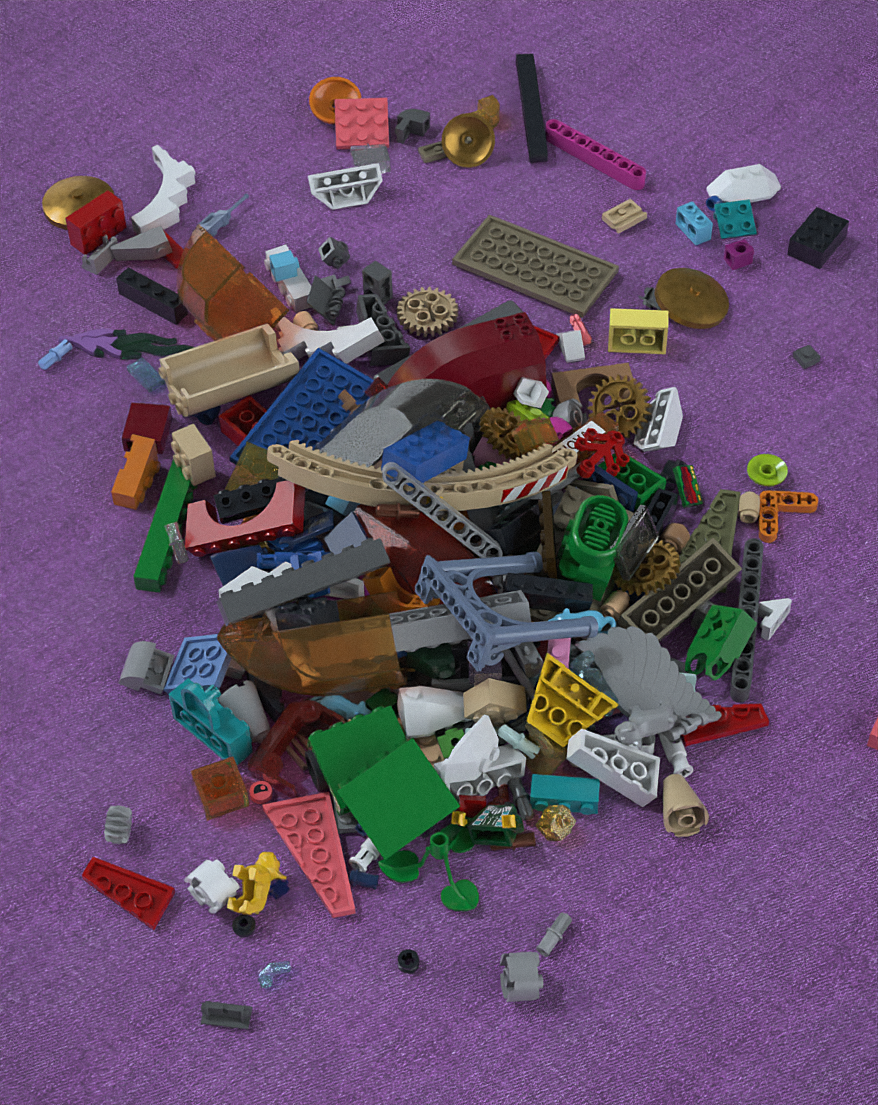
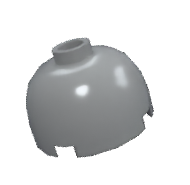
[552,399,588,439]

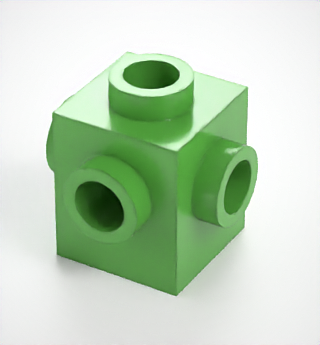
[437,728,464,760]

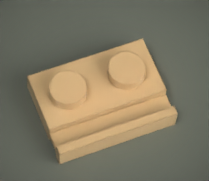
[602,199,647,234]

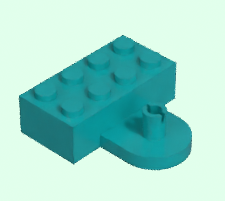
[169,678,253,769]

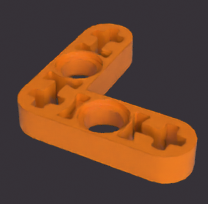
[758,490,819,543]

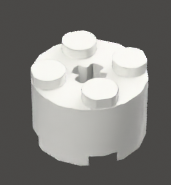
[184,859,240,914]

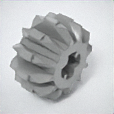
[104,805,132,844]

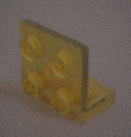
[520,722,567,775]

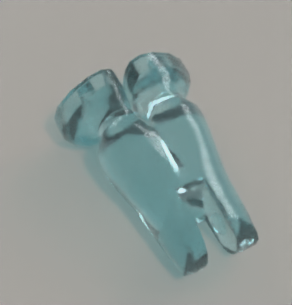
[569,650,619,717]

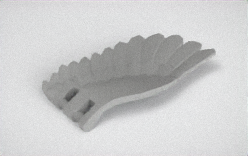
[574,626,722,742]

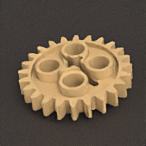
[397,287,458,337]

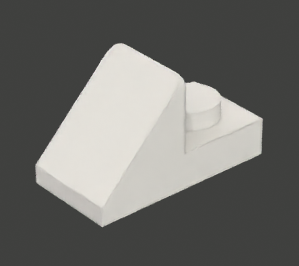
[758,598,792,641]

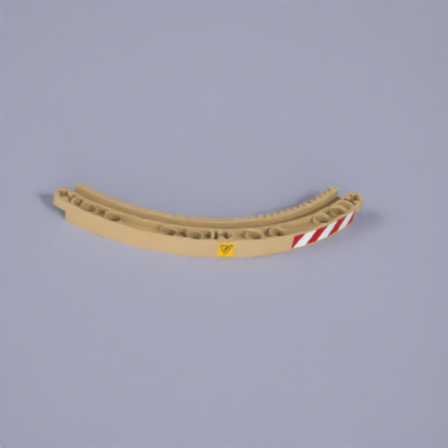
[267,440,577,511]

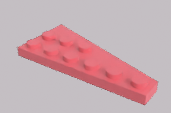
[262,792,356,918]

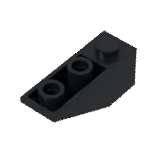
[246,659,285,725]

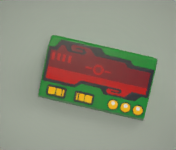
[673,465,703,508]

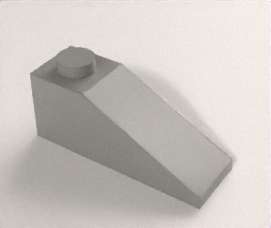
[110,226,173,261]

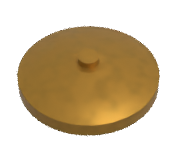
[42,176,114,230]
[655,268,729,329]

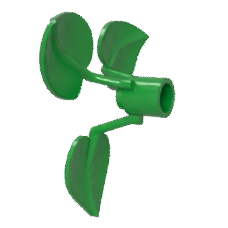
[378,824,479,911]

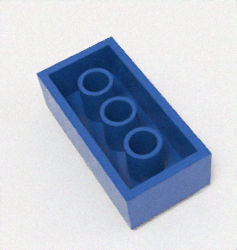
[381,421,470,488]

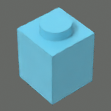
[269,250,299,282]

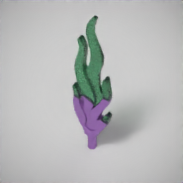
[59,328,195,360]

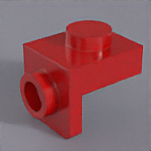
[454,795,486,826]

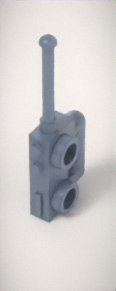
[196,193,249,237]

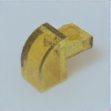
[472,95,500,129]

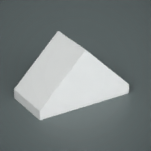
[556,330,585,363]

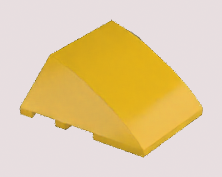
[527,653,619,747]

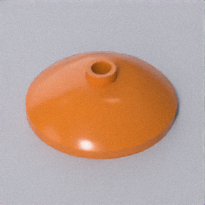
[309,77,361,124]

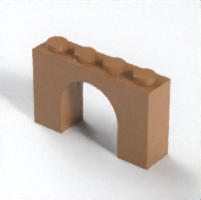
[551,363,636,411]

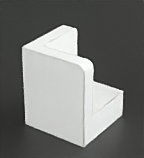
[513,377,549,408]

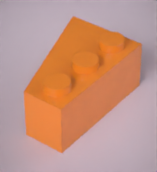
[111,434,161,510]

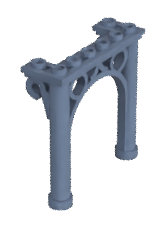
[415,552,598,672]

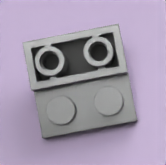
[118,641,175,695]

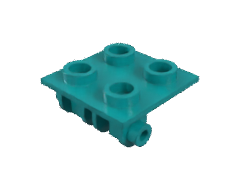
[713,199,757,239]

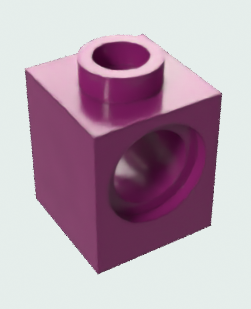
[724,239,755,270]

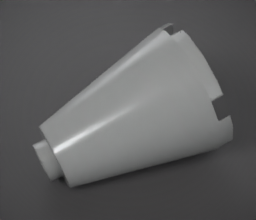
[218,681,271,743]

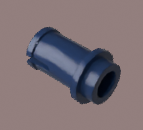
[349,868,379,890]

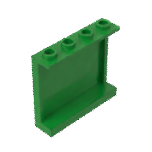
[307,706,405,816]
[337,737,460,860]

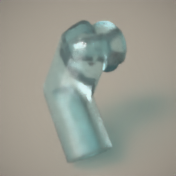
[258,961,291,988]

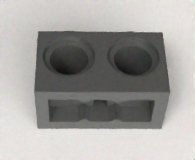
[362,260,393,305]

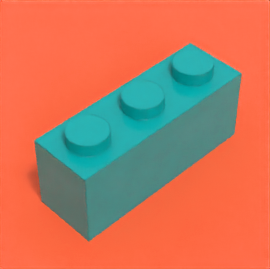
[530,774,600,815]

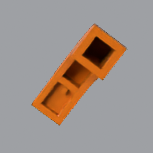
[362,567,440,614]

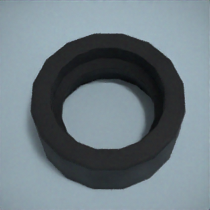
[305,749,329,792]

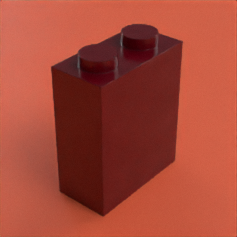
[122,402,172,454]

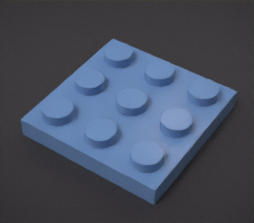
[163,632,240,695]

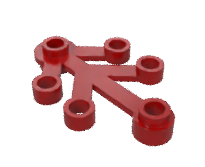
[574,428,630,478]

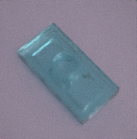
[127,357,165,393]

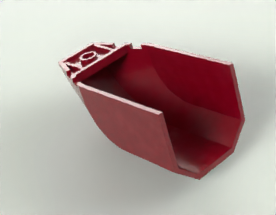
[380,312,547,426]

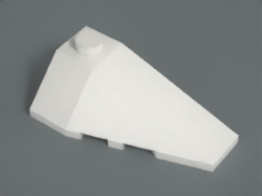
[397,686,471,739]

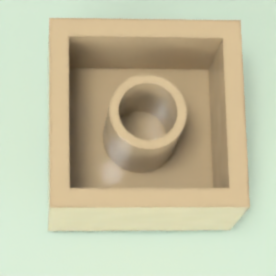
[171,424,216,486]
[463,678,526,727]

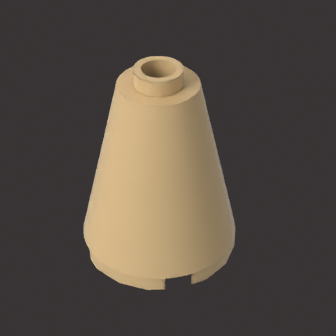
[663,774,709,837]

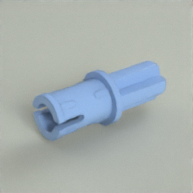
[38,339,72,370]

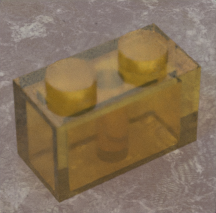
[511,417,559,453]

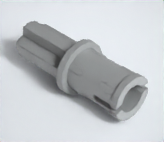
[536,912,572,957]

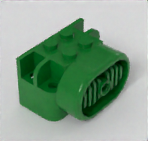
[556,495,629,601]

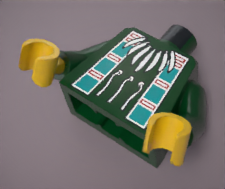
[451,801,524,847]

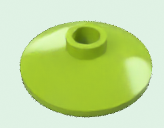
[747,454,788,486]

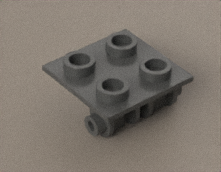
[307,275,346,325]

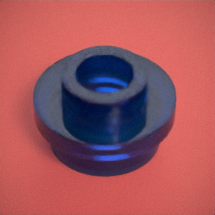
[268,879,291,900]

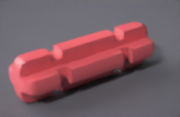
[570,314,592,346]

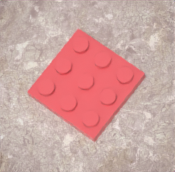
[335,98,389,150]

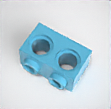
[675,201,713,246]

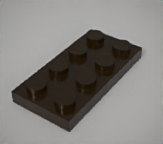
[538,490,558,579]

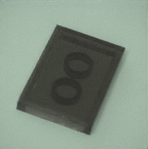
[610,505,659,581]

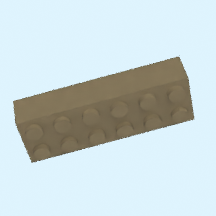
[617,538,742,642]

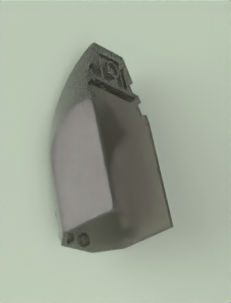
[313,379,487,468]

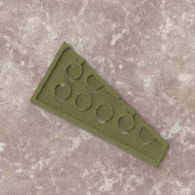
[679,489,741,593]

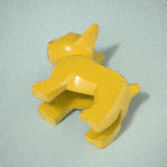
[227,852,287,915]

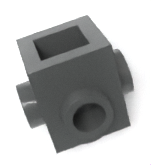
[318,237,350,269]

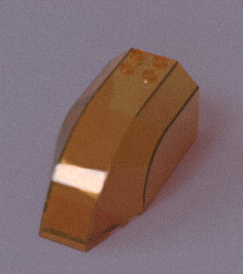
[176,224,290,341]
[217,591,409,696]

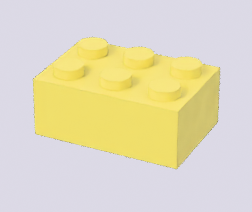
[608,308,669,354]

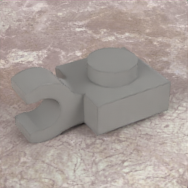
[321,274,351,290]

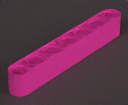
[545,119,646,190]

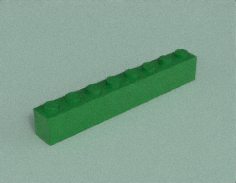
[133,459,198,593]

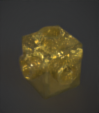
[535,805,577,841]

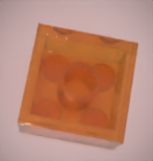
[190,756,250,821]

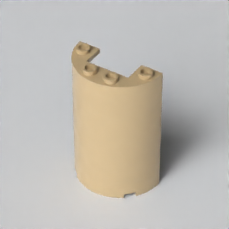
[158,324,299,417]

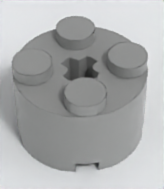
[500,951,543,1002]

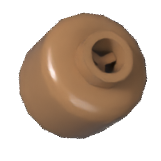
[659,523,690,553]

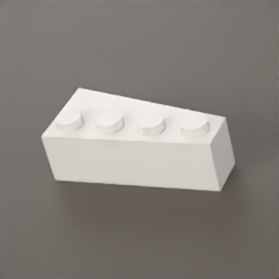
[434,744,526,802]

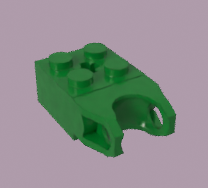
[685,604,757,681]

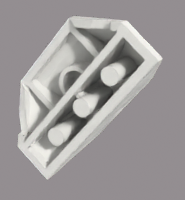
[308,163,382,210]
[706,164,781,203]
[633,387,683,452]
[441,714,500,784]

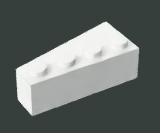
[566,729,660,807]

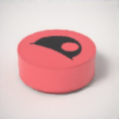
[249,781,273,804]

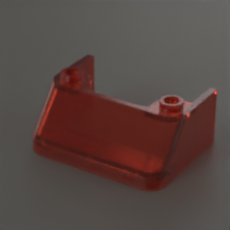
[248,700,345,799]

